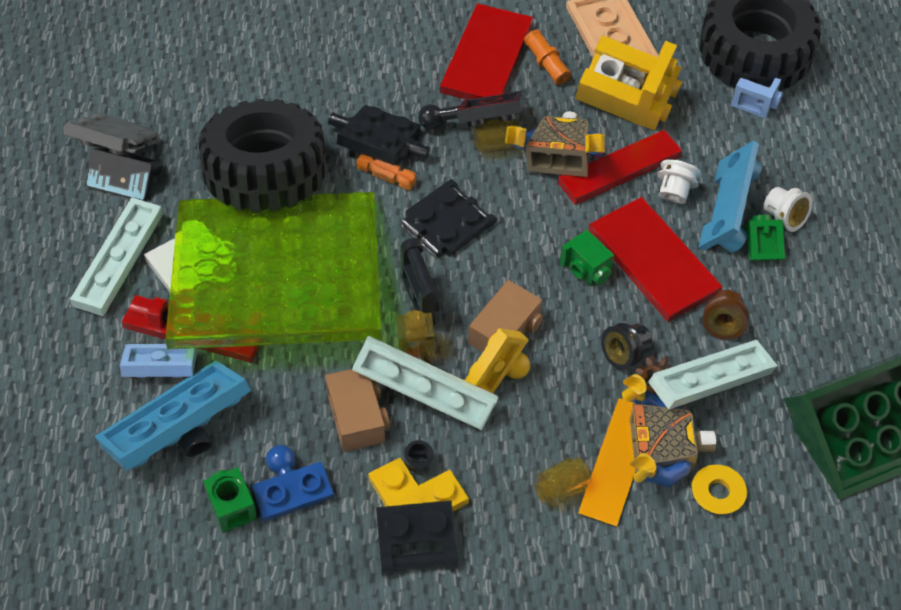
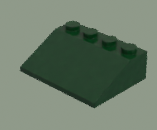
[784,353,901,499]

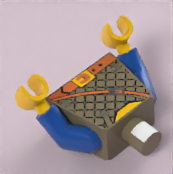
[505,111,605,177]
[622,374,716,487]

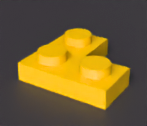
[368,458,469,511]

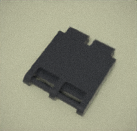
[401,179,497,259]

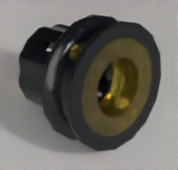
[601,323,652,370]

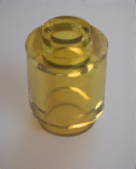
[473,119,520,154]
[534,457,592,507]

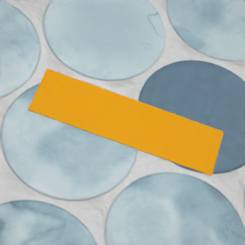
[578,398,636,527]

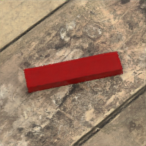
[558,129,682,205]

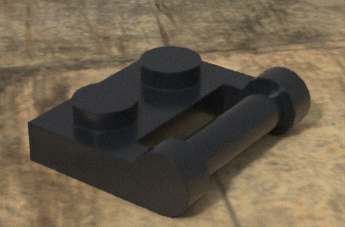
[400,238,442,328]
[376,500,458,576]

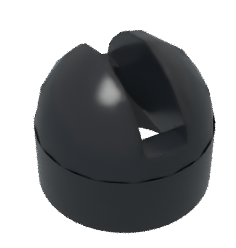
[180,427,212,457]
[404,440,434,472]

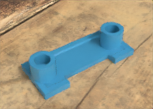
[698,140,762,253]

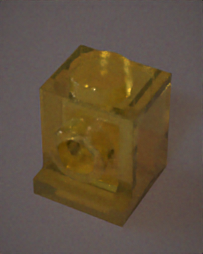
[396,310,434,358]

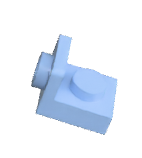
[731,77,783,118]

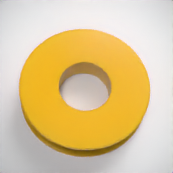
[692,465,747,514]

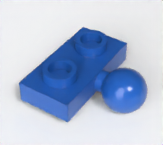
[251,445,334,522]

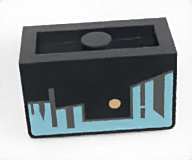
[85,147,164,201]

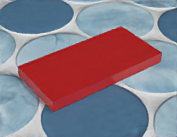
[440,3,533,100]
[588,197,723,322]

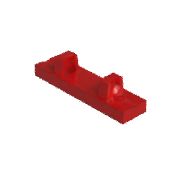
[121,295,264,363]

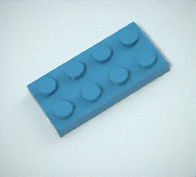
[95,360,251,471]

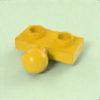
[464,328,530,394]

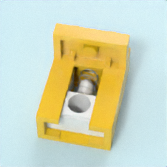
[575,35,683,130]

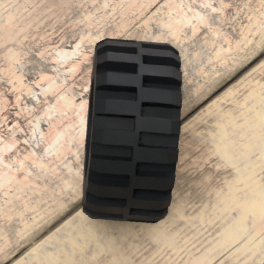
[699,0,821,91]
[198,99,326,213]

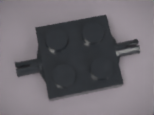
[328,105,430,165]

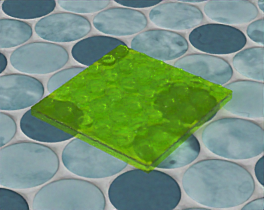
[165,192,382,350]

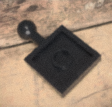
[418,90,526,129]

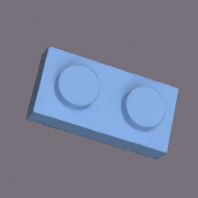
[120,344,197,378]

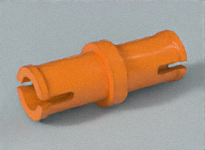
[524,30,572,86]

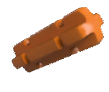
[356,154,417,190]

